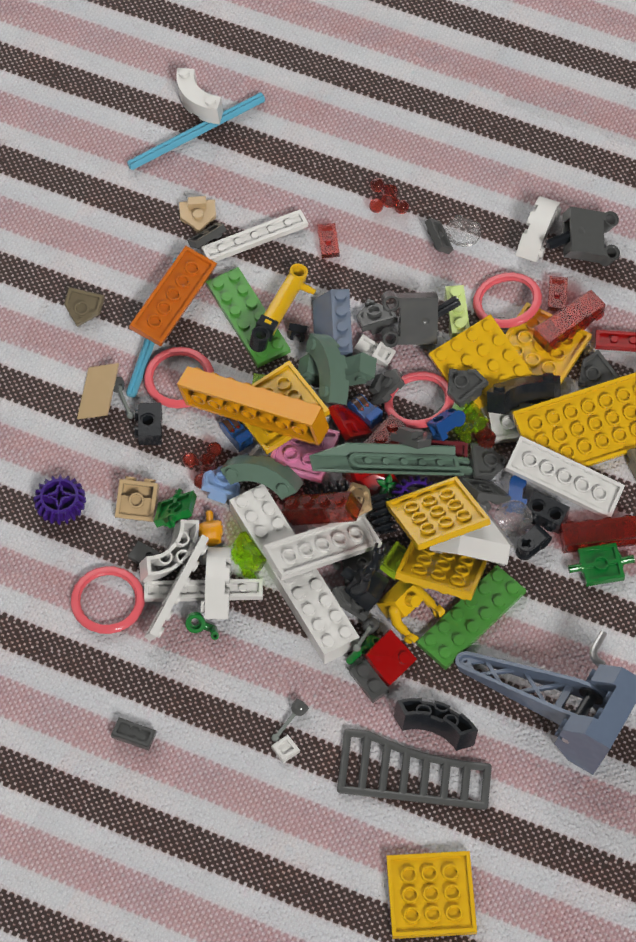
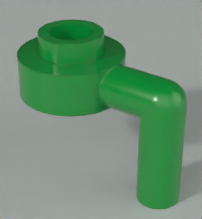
[185,612,219,640]
[346,635,379,665]

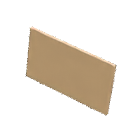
[77,363,119,420]

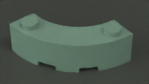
[306,333,349,405]
[298,352,377,386]
[220,454,304,500]

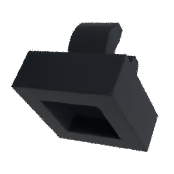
[288,323,310,342]

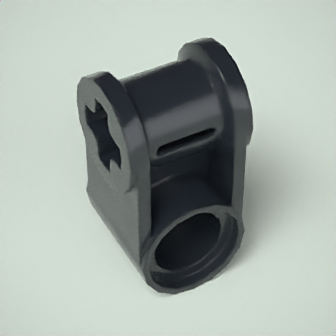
[516,524,552,560]

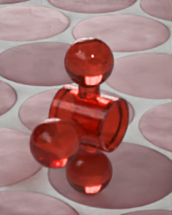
[369,178,409,214]
[182,442,222,489]

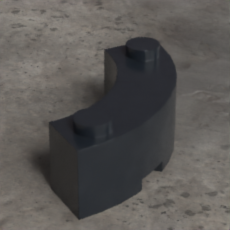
[487,373,561,414]
[394,698,478,751]

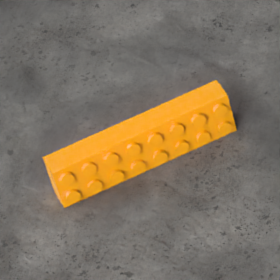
[177,366,329,446]

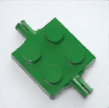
[154,488,197,528]
[568,543,635,587]

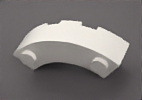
[176,68,223,125]
[515,196,562,262]
[139,520,199,582]
[201,547,231,619]

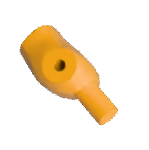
[198,510,223,546]

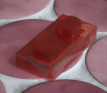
[317,223,340,259]
[547,276,568,312]

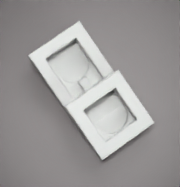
[353,334,396,367]

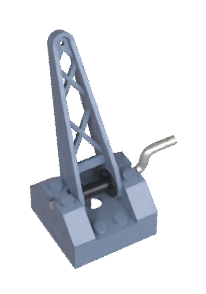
[455,631,636,775]

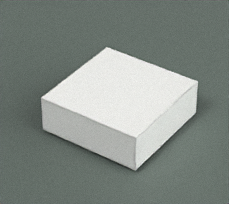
[271,735,300,764]

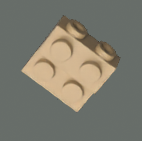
[115,476,160,522]

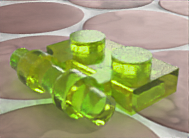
[453,401,489,443]
[231,531,267,579]

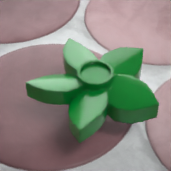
[377,474,397,497]

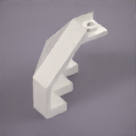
[429,502,515,566]

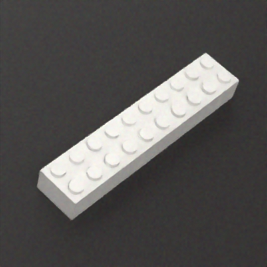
[229,484,359,665]

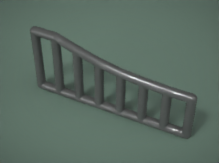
[337,728,492,810]

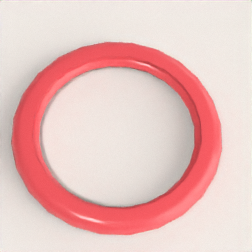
[473,272,542,328]
[144,347,214,409]
[384,371,454,429]
[70,566,145,634]

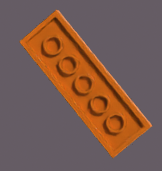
[129,246,217,347]

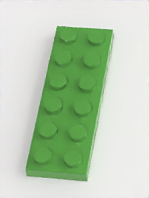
[206,267,291,368]
[416,565,526,670]

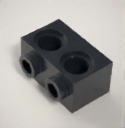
[524,491,570,534]

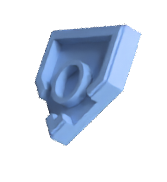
[201,465,240,504]

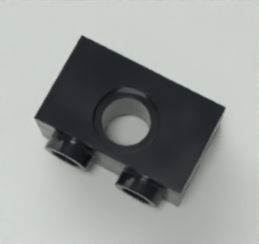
[134,403,162,445]

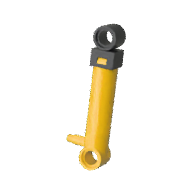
[249,263,316,352]

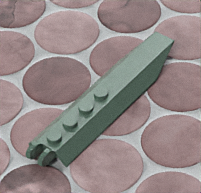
[309,443,473,477]

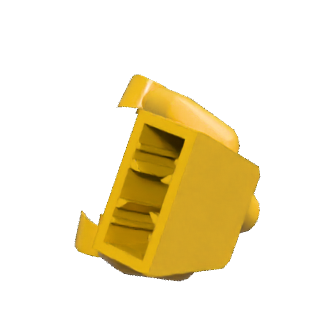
[376,580,445,644]

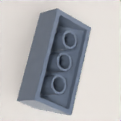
[312,289,353,357]

